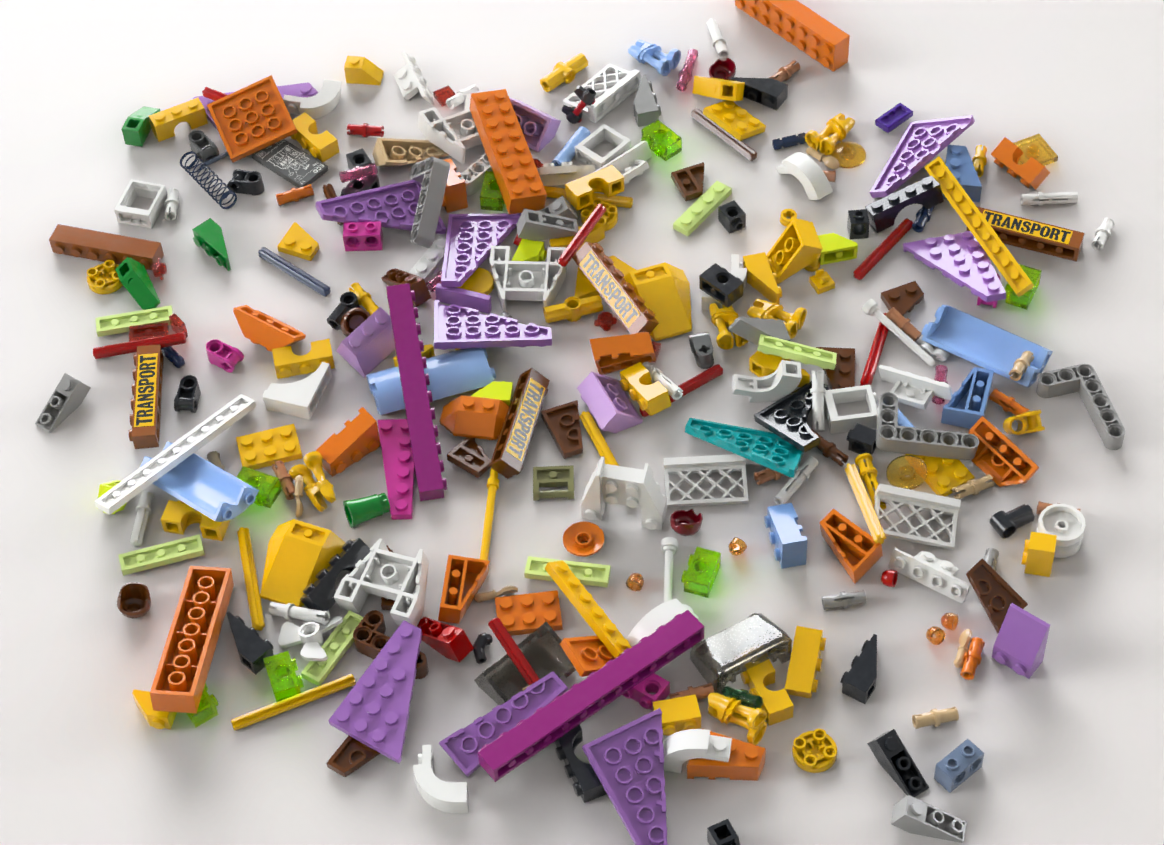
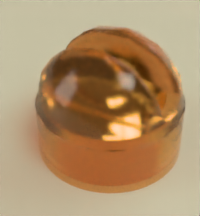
[728,537,747,556]
[626,573,644,591]
[941,613,959,631]
[926,626,945,645]

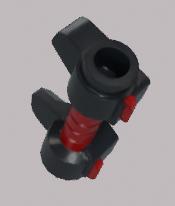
[562,85,596,124]

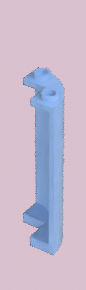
[921,304,1053,387]
[366,348,496,415]
[140,442,259,522]

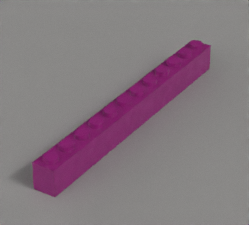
[386,283,448,501]
[478,610,704,782]

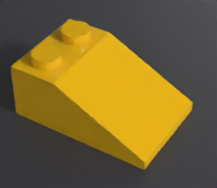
[766,218,823,284]

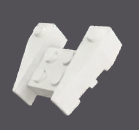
[418,90,482,164]
[490,246,567,311]
[581,456,667,530]
[334,538,429,627]

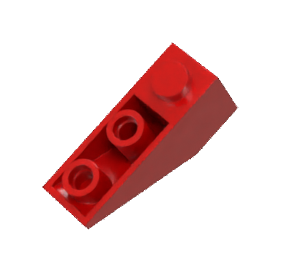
[417,617,474,663]

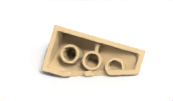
[372,138,449,167]

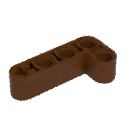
[353,610,429,679]

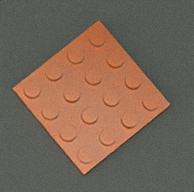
[207,75,298,162]

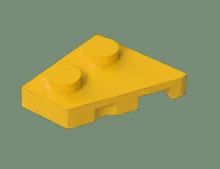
[277,222,320,261]

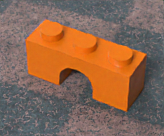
[991,137,1050,190]

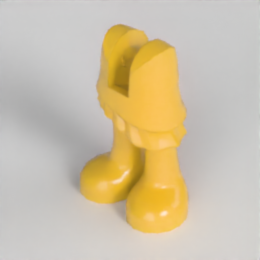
[805,113,855,155]
[747,299,807,339]
[709,303,749,350]
[289,451,336,512]
[708,693,767,745]

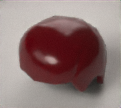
[709,58,736,80]
[670,509,703,536]

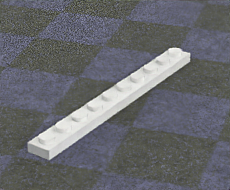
[94,394,256,515]

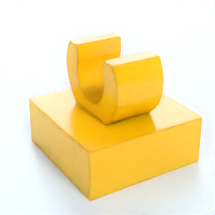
[809,268,835,294]

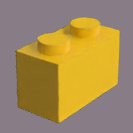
[1021,532,1057,577]
[652,694,701,736]

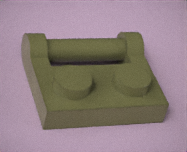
[533,465,574,501]

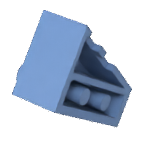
[943,145,982,202]
[941,367,994,429]
[764,503,808,569]

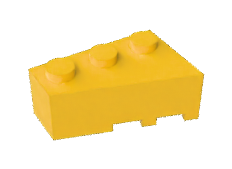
[785,626,826,699]

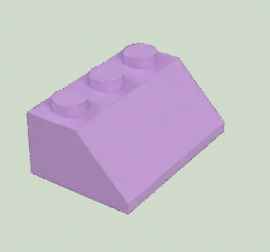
[509,98,561,152]
[336,307,395,378]
[577,372,643,433]

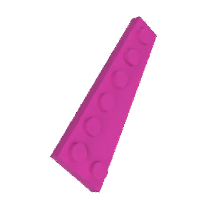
[378,419,415,520]

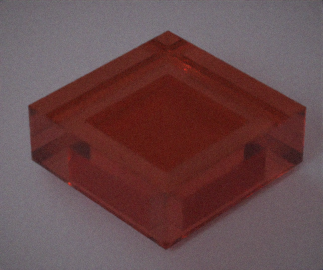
[433,85,456,106]
[169,314,188,338]

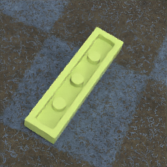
[673,181,732,236]
[95,305,174,337]
[757,334,837,370]
[119,534,205,576]
[524,556,611,587]
[301,610,364,686]

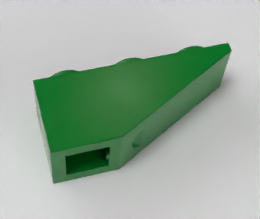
[121,106,161,147]
[192,218,231,271]
[115,257,161,310]

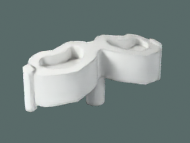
[920,342,950,362]

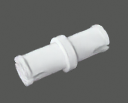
[446,84,480,110]
[164,188,179,221]
[1091,217,1115,250]

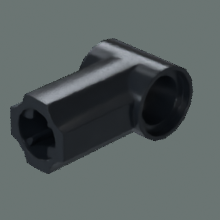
[327,292,360,330]
[989,504,1035,539]

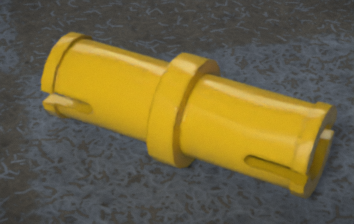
[972,145,987,177]

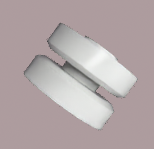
[1036,504,1086,558]

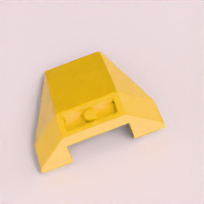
[624,262,692,341]
[260,519,345,607]

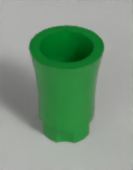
[343,493,390,528]

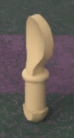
[806,147,840,169]
[293,475,304,518]
[474,586,518,603]
[954,629,972,668]

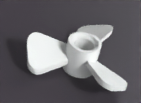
[278,616,343,661]

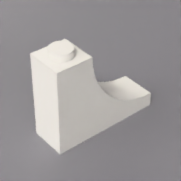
[263,362,332,420]

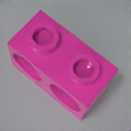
[343,221,383,251]
[623,673,670,711]

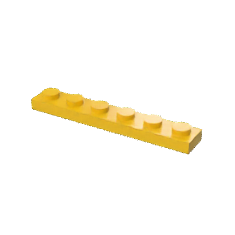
[544,560,632,659]

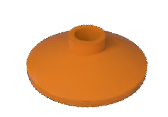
[563,521,604,557]

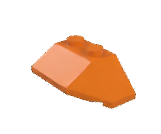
[233,305,306,352]
[439,395,509,440]
[969,416,1039,487]

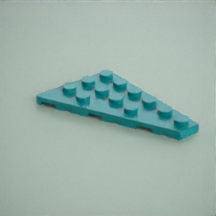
[685,418,804,478]

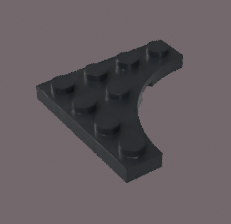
[754,381,829,453]

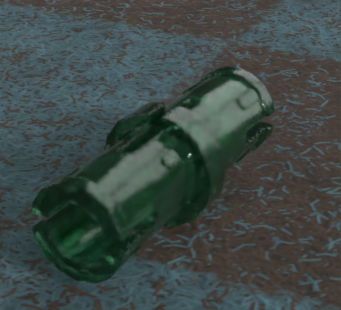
[722,686,763,709]

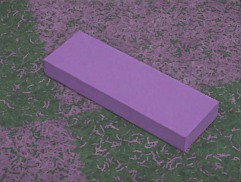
[435,283,492,314]

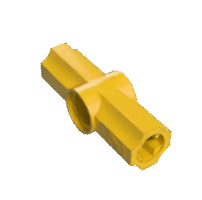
[540,53,588,92]
[543,295,603,323]

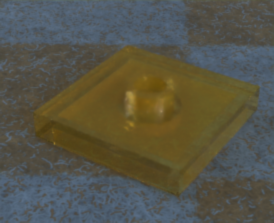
[1014,134,1058,166]

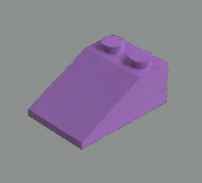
[992,603,1050,679]

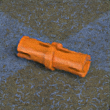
[276,184,314,206]
[989,389,1029,416]
[960,637,985,680]

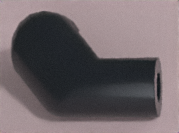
[473,633,493,664]

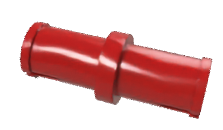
[347,123,384,138]

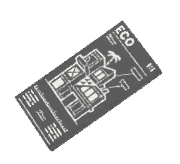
[252,139,328,188]

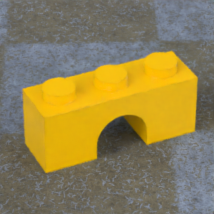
[149,98,208,142]
[290,112,339,163]
[565,165,624,211]
[272,339,335,379]
[619,362,671,416]
[160,500,230,541]
[740,654,794,726]

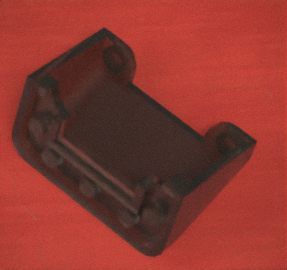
[690,613,792,695]
[474,622,576,705]

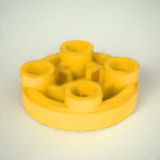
[581,198,618,231]
[87,260,123,294]
[457,267,494,295]
[792,728,837,773]

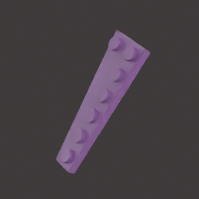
[439,672,568,777]

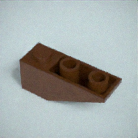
[381,268,432,307]

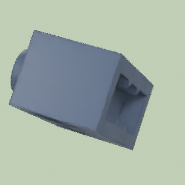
[934,739,984,793]

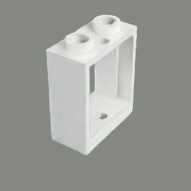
[575,124,631,171]
[114,179,167,229]
[824,385,878,434]

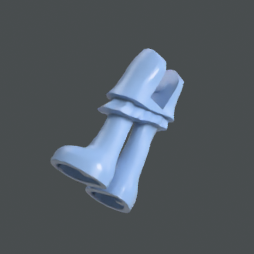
[628,39,681,76]

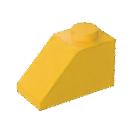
[344,56,384,85]
[132,689,177,729]

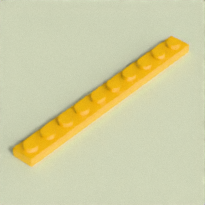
[924,156,1035,297]

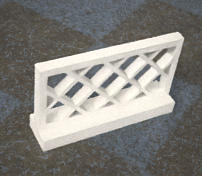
[563,64,641,123]
[664,454,749,508]
[874,483,961,550]

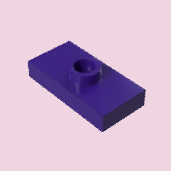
[875,103,913,133]

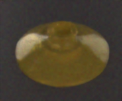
[829,141,866,168]
[886,455,928,490]

